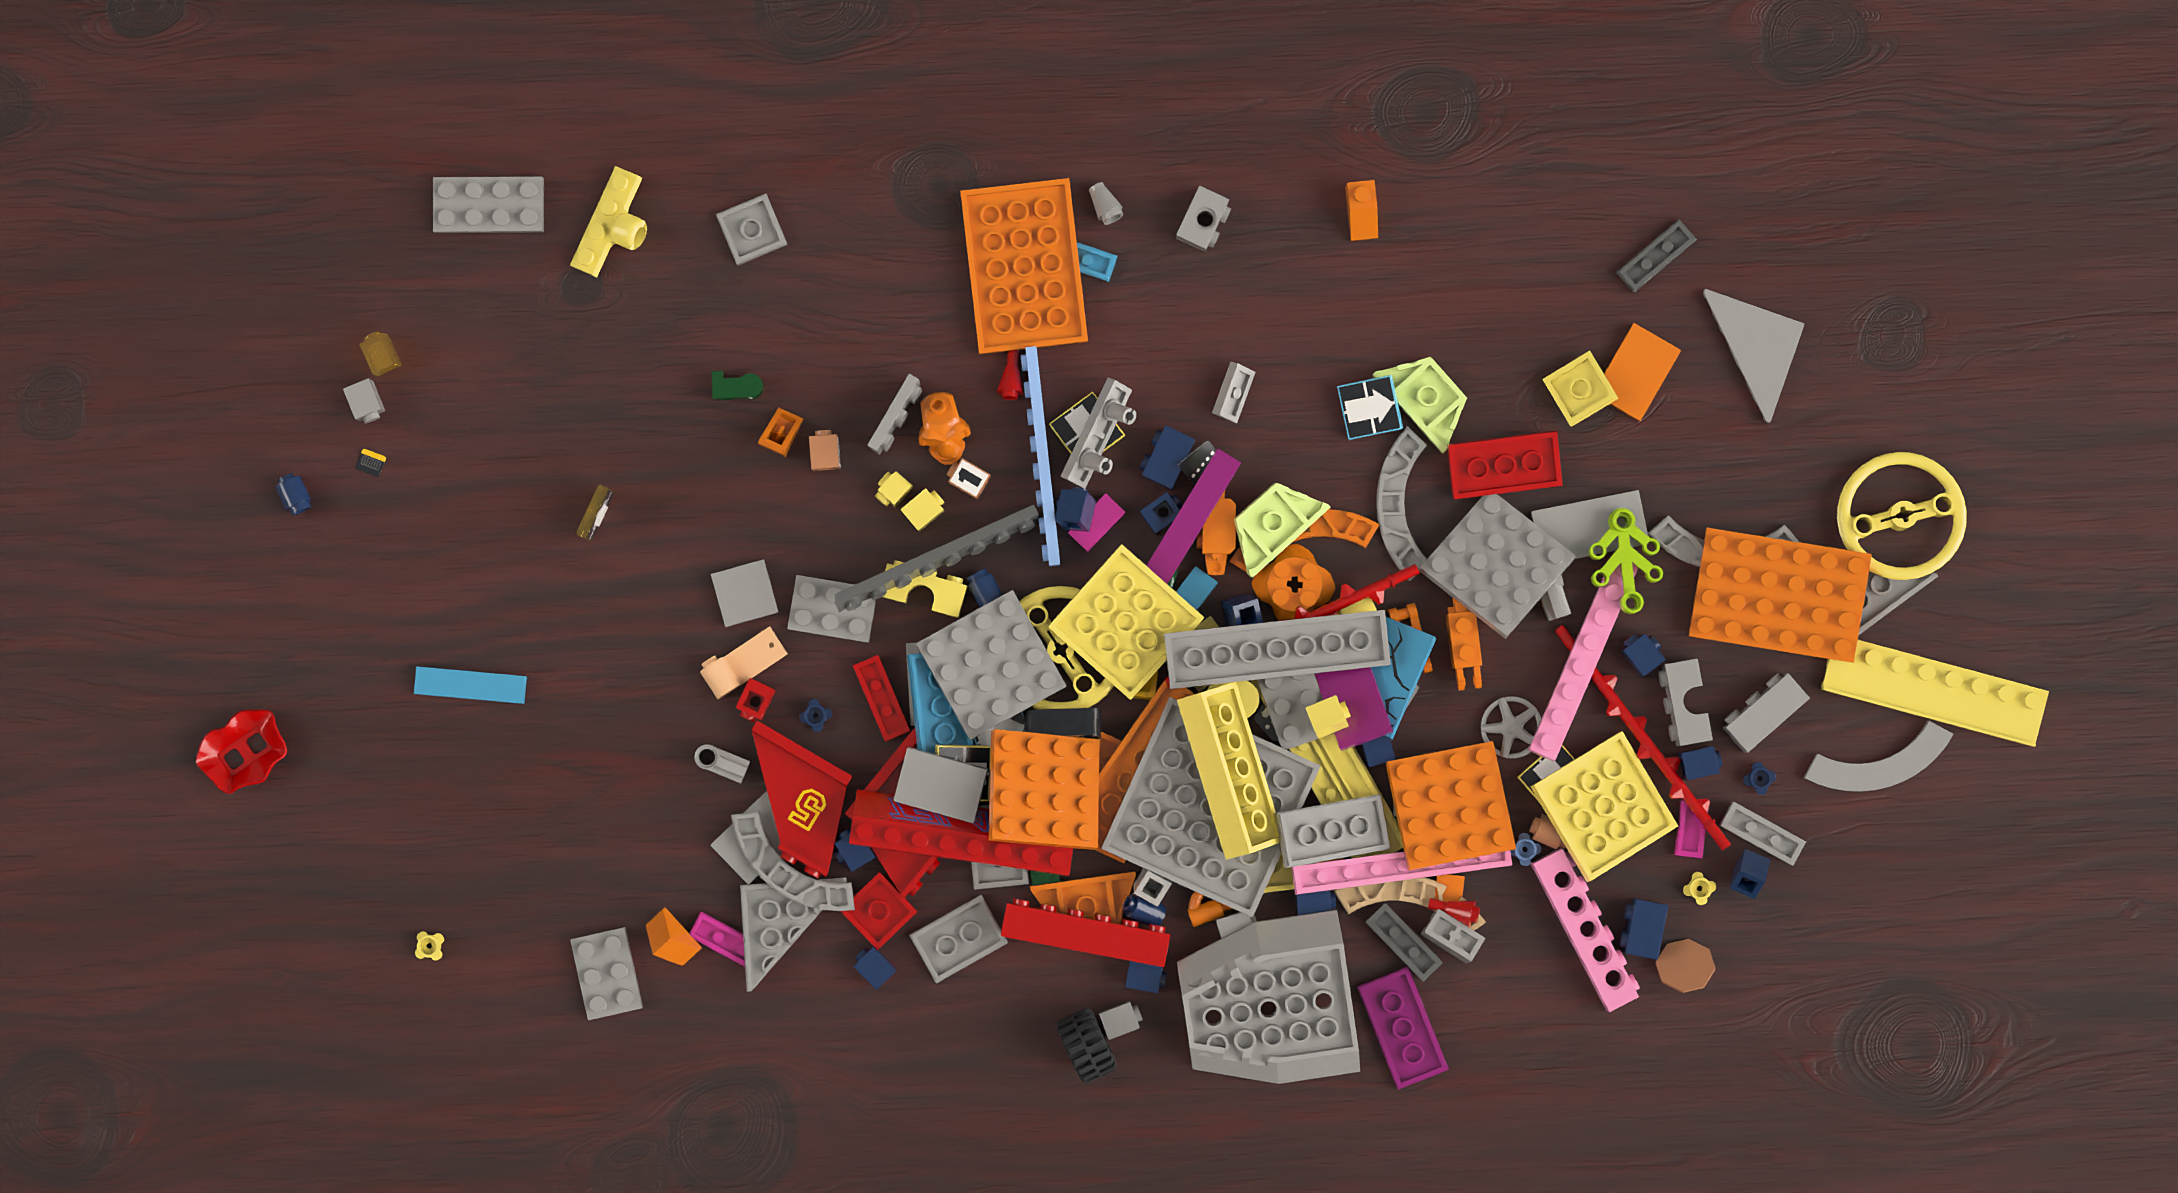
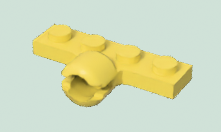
[570,166,647,277]

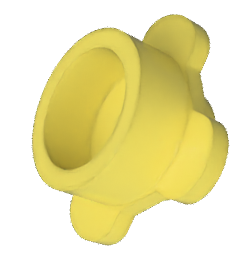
[1683,872,1716,905]
[415,931,444,960]

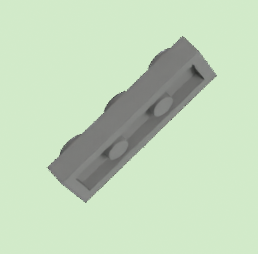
[1719,802,1806,866]

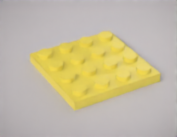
[1048,544,1204,700]
[1530,731,1678,882]

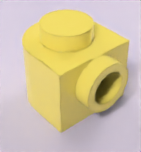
[875,471,913,508]

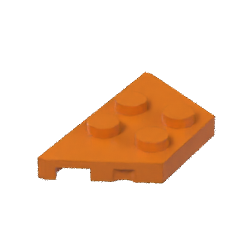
[1030,871,1136,923]

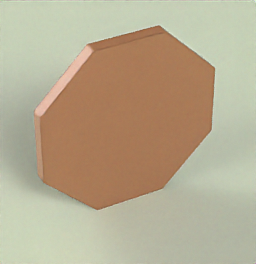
[1656,939,1716,993]

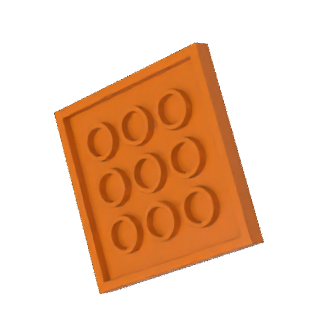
[989,729,1100,850]
[1385,741,1516,871]

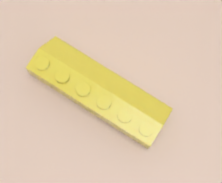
[1177,682,1280,860]

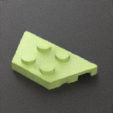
[1372,357,1467,454]
[1234,483,1331,577]

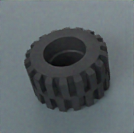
[1057,1007,1117,1084]

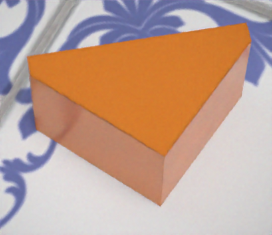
[758,408,803,457]
[646,908,702,966]

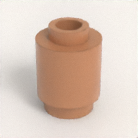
[1529,814,1566,850]

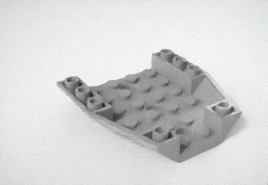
[1177,910,1360,1084]

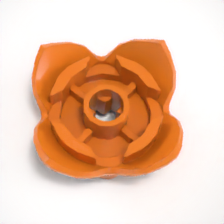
[1251,544,1335,621]

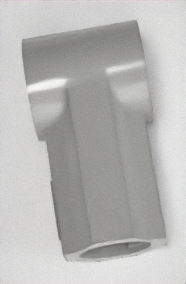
[1540,575,1571,621]
[694,744,750,783]

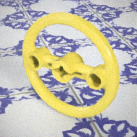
[1837,452,1967,580]
[1019,586,1114,710]

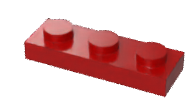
[853,655,911,742]

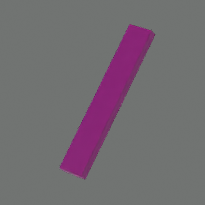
[1146,448,1241,584]

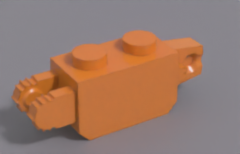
[1197,490,1236,576]
[1446,597,1482,691]

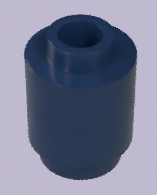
[275,473,312,516]
[967,568,1003,608]
[1123,893,1166,926]

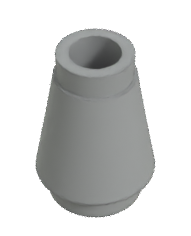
[1089,182,1123,225]

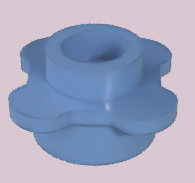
[1510,833,1541,866]

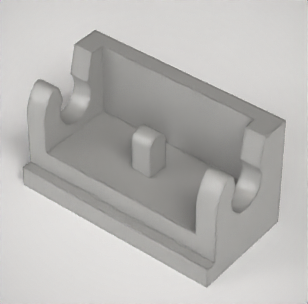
[1420,909,1485,964]

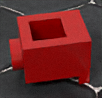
[736,678,777,722]

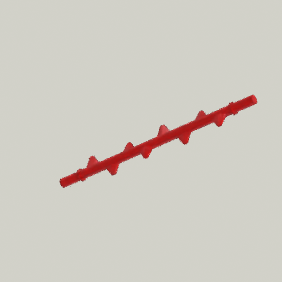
[1164,564,1420,689]
[1554,625,1731,851]

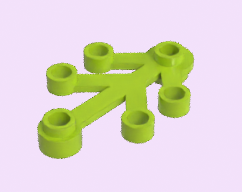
[1588,508,1663,614]

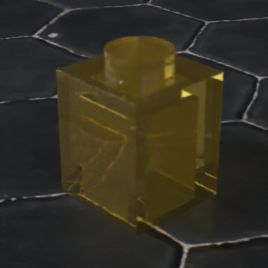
[359,331,402,377]

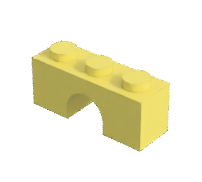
[883,560,968,618]

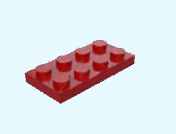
[1447,430,1563,499]

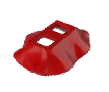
[196,709,287,794]

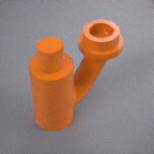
[1187,891,1233,927]

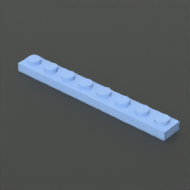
[1021,346,1060,567]

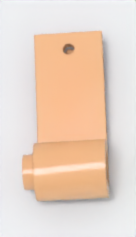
[700,627,788,699]

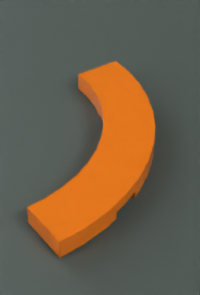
[1229,509,1380,573]

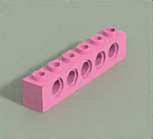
[1531,848,1640,1012]

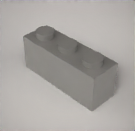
[1722,673,1810,753]

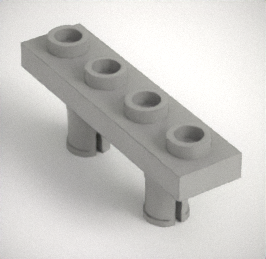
[1061,378,1136,489]

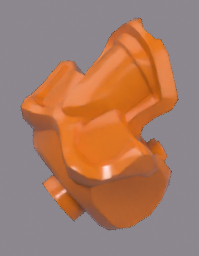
[918,392,971,465]

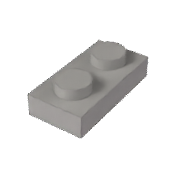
[1212,362,1256,423]

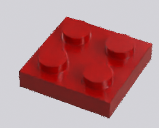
[841,872,918,950]

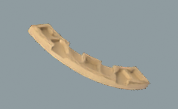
[1333,877,1486,931]

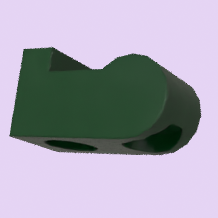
[711,371,764,401]

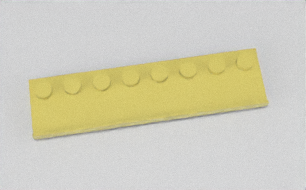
[1821,640,2049,747]
[1251,680,1403,859]

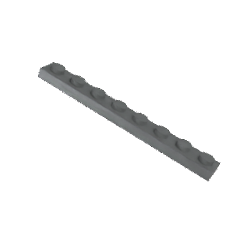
[834,505,1038,612]

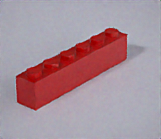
[1001,898,1170,967]

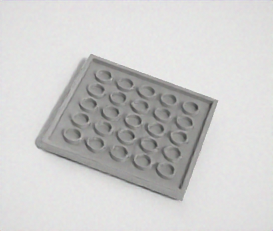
[1101,697,1320,917]

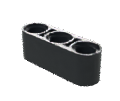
[1024,708,1102,739]

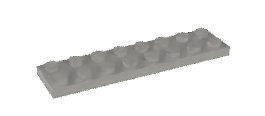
[1164,610,1391,689]

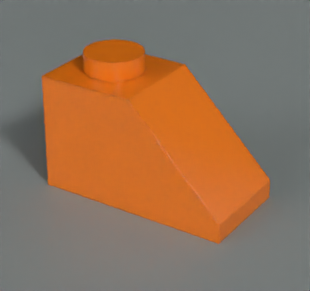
[1345,180,1378,241]

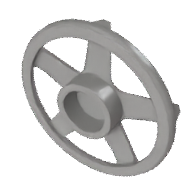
[1481,697,1541,758]

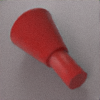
[996,350,1024,400]
[1428,898,1480,928]

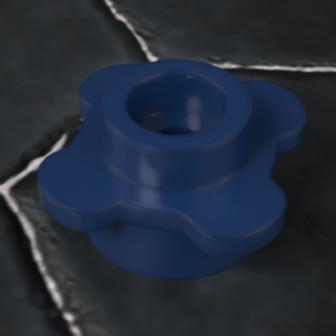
[799,699,832,732]
[1743,762,1776,795]

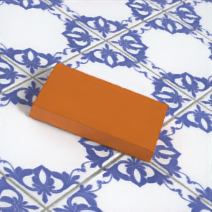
[1604,323,1681,422]

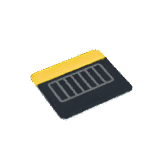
[356,449,386,477]

